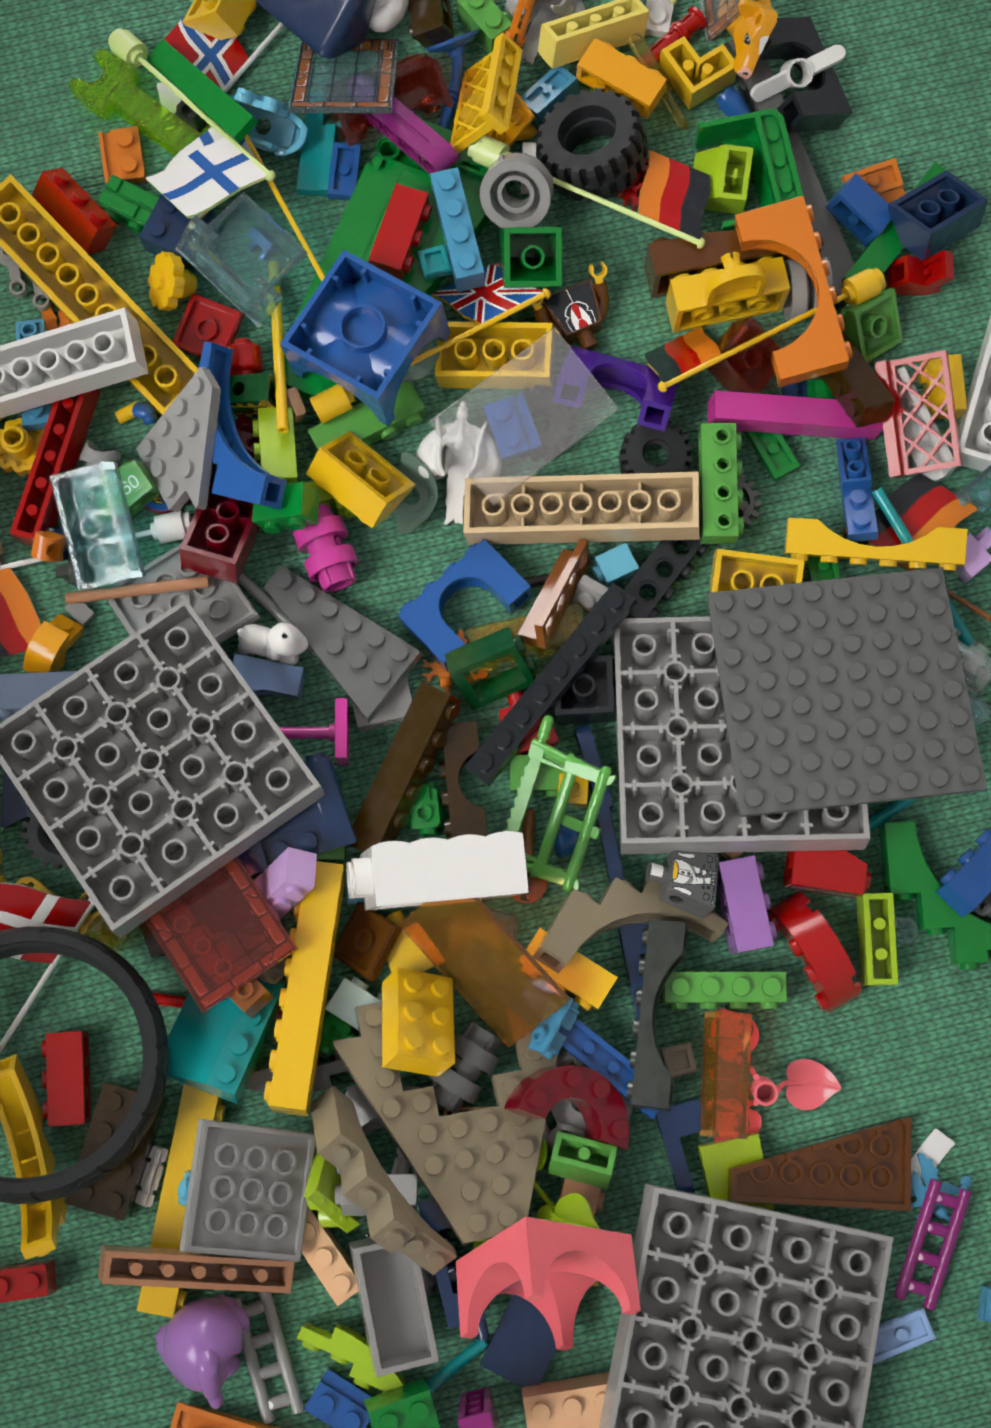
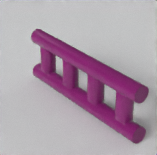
[894,1178,972,1310]

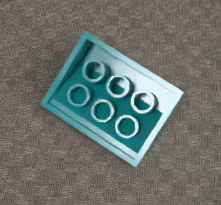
[167,968,286,1104]

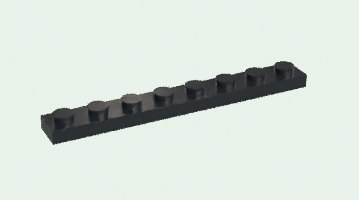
[465,583,638,787]

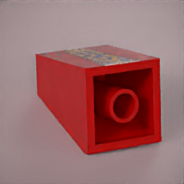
[782,850,871,899]

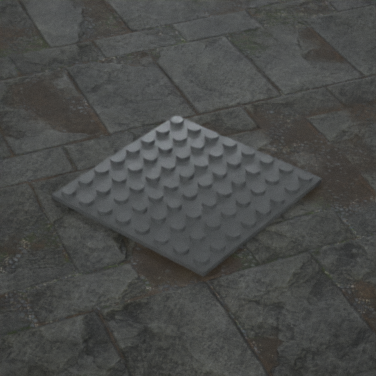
[707,567,988,817]

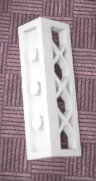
[897,367,957,482]

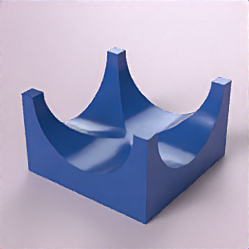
[280,250,451,426]

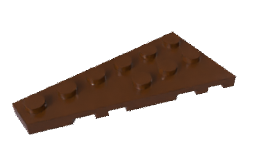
[728,1117,912,1211]

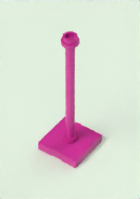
[279,698,349,766]

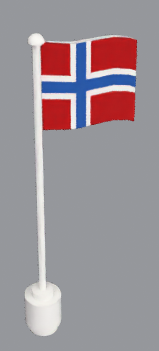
[164,15,284,93]

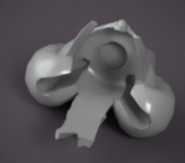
[505,0,586,65]

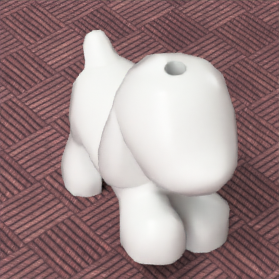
[237,622,308,666]

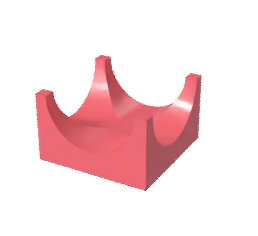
[456,1217,641,1351]

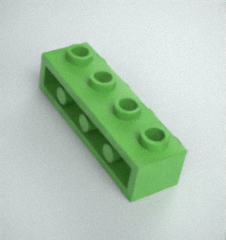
[698,423,744,544]
[662,972,787,1009]

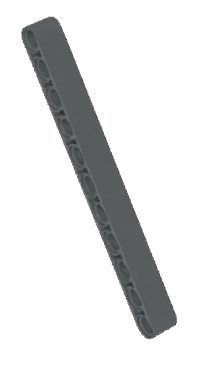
[726,40,854,310]

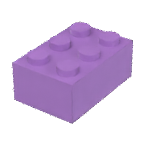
[716,855,777,955]

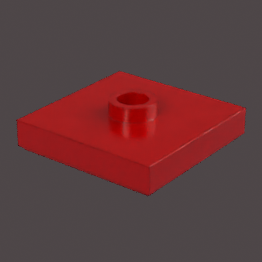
[172,293,245,358]

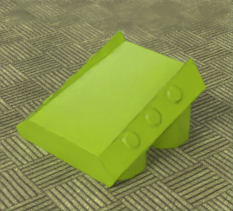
[304,1150,361,1233]

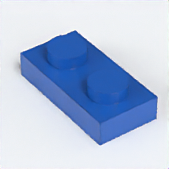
[327,142,362,201]

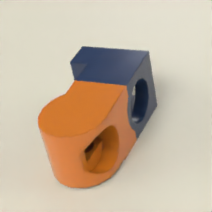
[30,526,78,562]

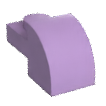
[956,526,991,584]

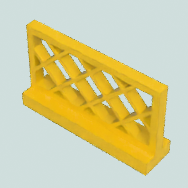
[450,32,522,154]

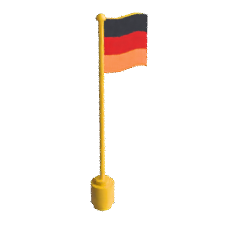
[645,268,886,392]

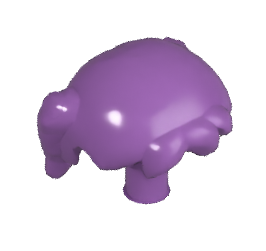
[155,1294,250,1409]

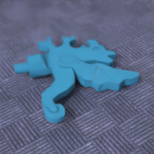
[911,1153,972,1223]

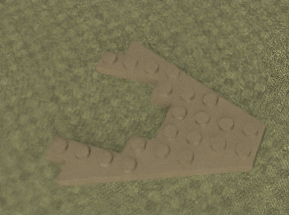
[332,976,557,1244]

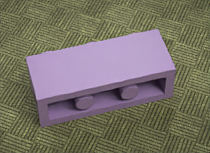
[251,847,317,920]

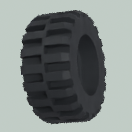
[536,88,648,202]

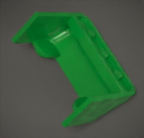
[694,109,803,231]

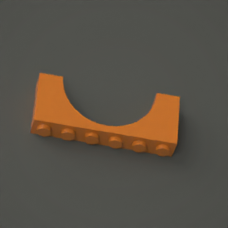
[734,196,853,387]

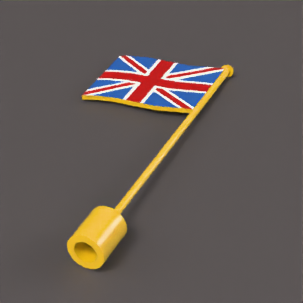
[309,264,551,424]

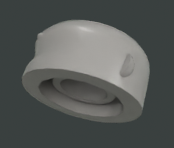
[480,152,554,228]

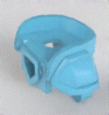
[229,87,308,157]

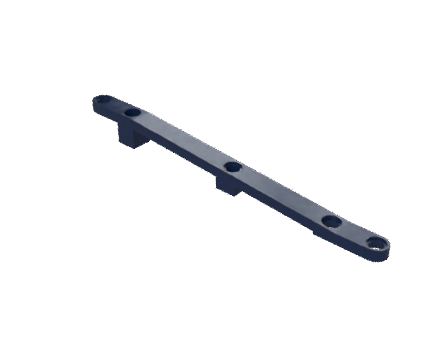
[575,723,708,1194]

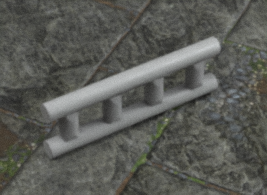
[234,1292,305,1424]

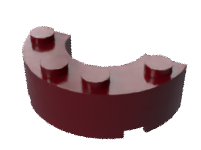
[504,1065,630,1149]

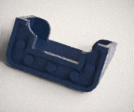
[256,0,376,58]

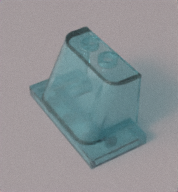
[175,192,307,328]

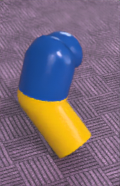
[114,402,158,425]

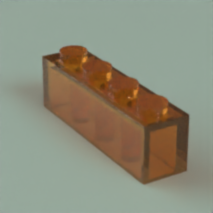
[700,1011,753,1139]

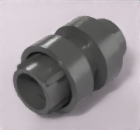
[427,1021,502,1114]

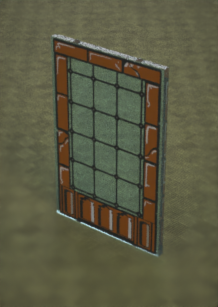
[288,39,399,113]

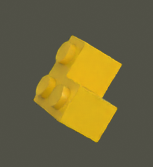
[658,36,736,110]

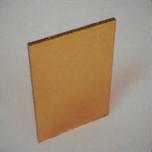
[399,898,570,1048]

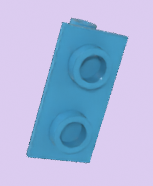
[527,993,580,1060]

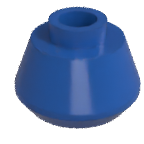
[554,824,579,859]

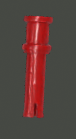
[637,6,708,69]

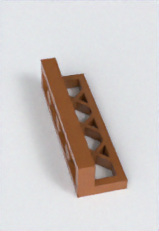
[518,538,590,649]

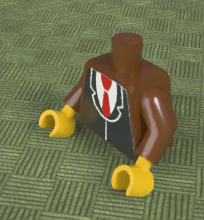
[531,262,609,351]

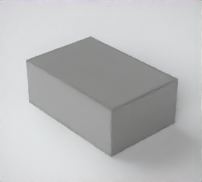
[64,602,96,627]

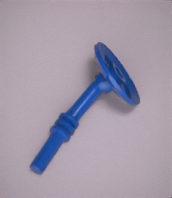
[426,29,479,129]

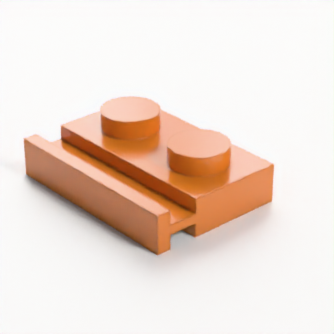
[98,126,147,184]
[841,158,906,204]

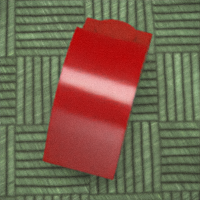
[887,250,954,296]

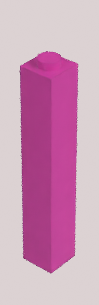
[708,390,883,440]

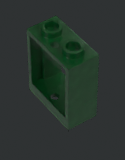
[445,626,538,710]

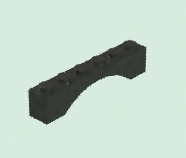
[627,919,688,1112]

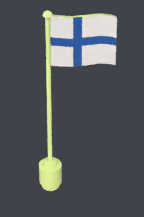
[108,28,276,219]

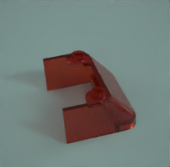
[322,52,453,147]

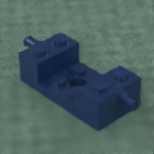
[418,1195,491,1340]

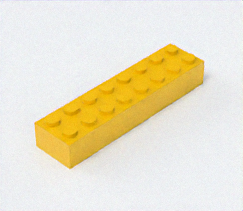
[264,861,345,1117]

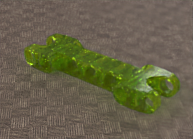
[68,48,211,157]

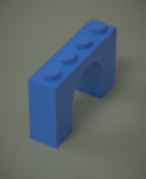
[398,539,533,672]

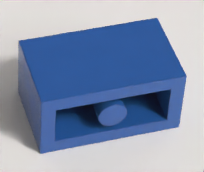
[825,173,892,246]

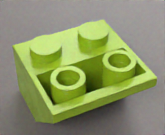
[693,144,753,214]

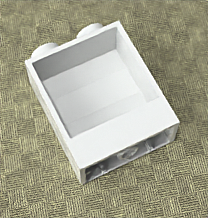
[346,831,529,911]

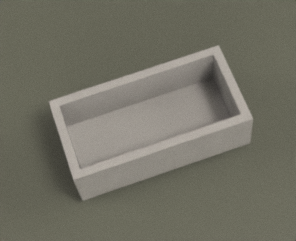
[349,1238,439,1377]

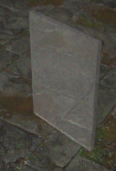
[429,327,619,505]

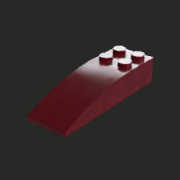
[179,415,261,584]

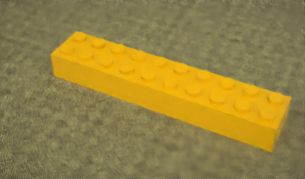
[0,174,198,416]

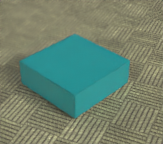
[417,244,452,281]

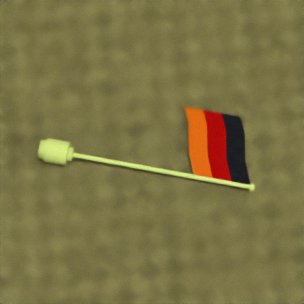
[467,135,710,249]

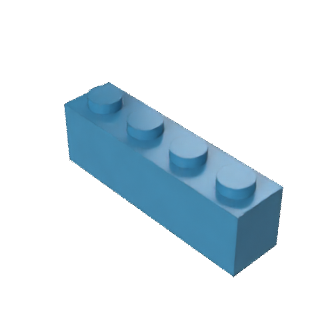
[430,167,485,292]

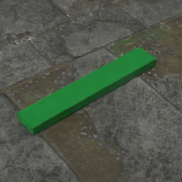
[146,39,258,143]
[841,162,946,282]

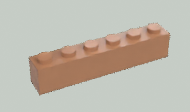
[98,1244,295,1293]

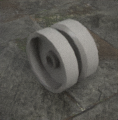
[783,257,833,322]

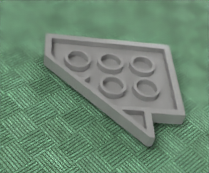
[136,367,221,512]

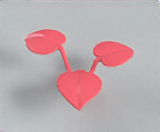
[709,1008,841,1141]

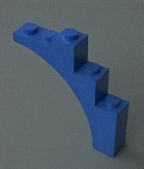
[198,341,287,510]

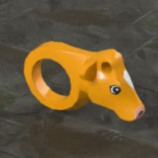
[721,0,778,80]

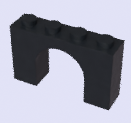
[758,17,853,133]

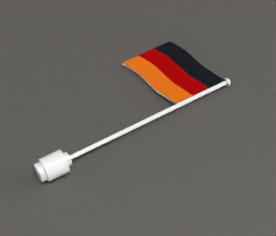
[0,510,192,658]

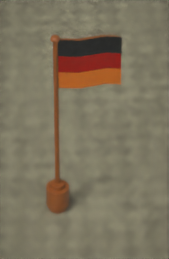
[843,473,991,622]

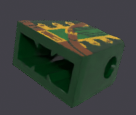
[230,373,276,418]

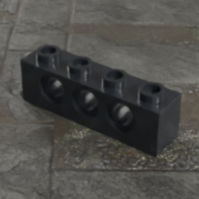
[624,540,710,618]

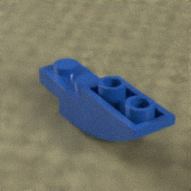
[836,437,878,542]

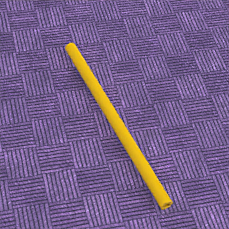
[268,261,289,433]

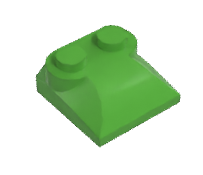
[841,288,903,362]

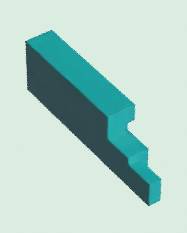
[296,95,337,197]

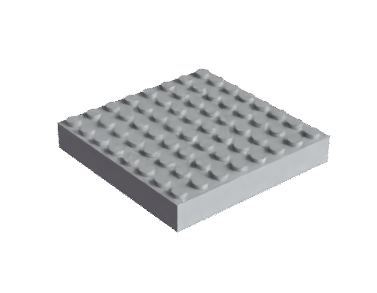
[0,599,325,938]
[613,616,870,855]
[599,1183,894,1428]

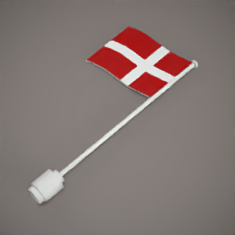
[0,883,94,1053]

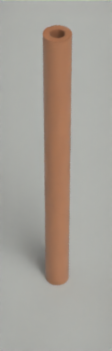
[65,576,210,604]

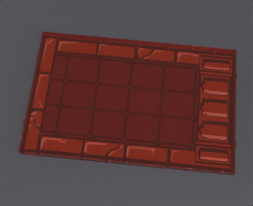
[145,857,298,1013]

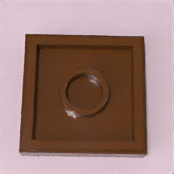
[333,902,403,982]

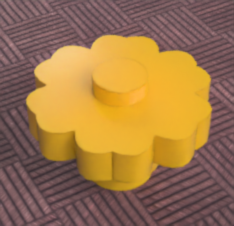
[148,251,197,311]
[0,418,44,476]

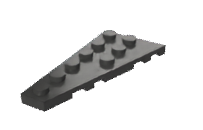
[264,566,421,723]

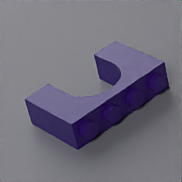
[553,346,678,432]

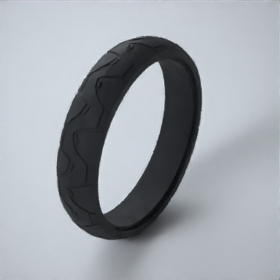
[0,926,169,1204]

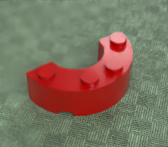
[768,892,862,1013]

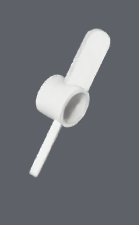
[750,45,846,102]

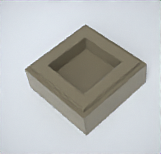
[660,1042,698,1078]

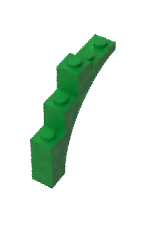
[879,821,991,970]

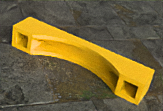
[784,518,968,571]

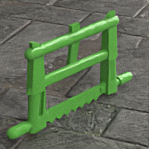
[504,715,617,893]

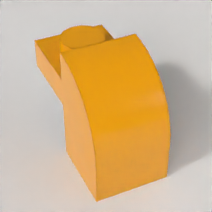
[23,613,84,673]

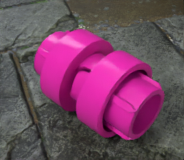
[293,504,359,593]

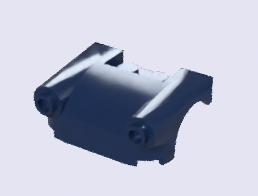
[236,752,358,876]

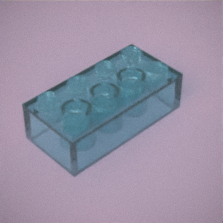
[50,462,146,591]

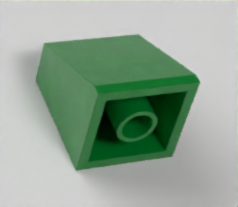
[498,227,562,287]

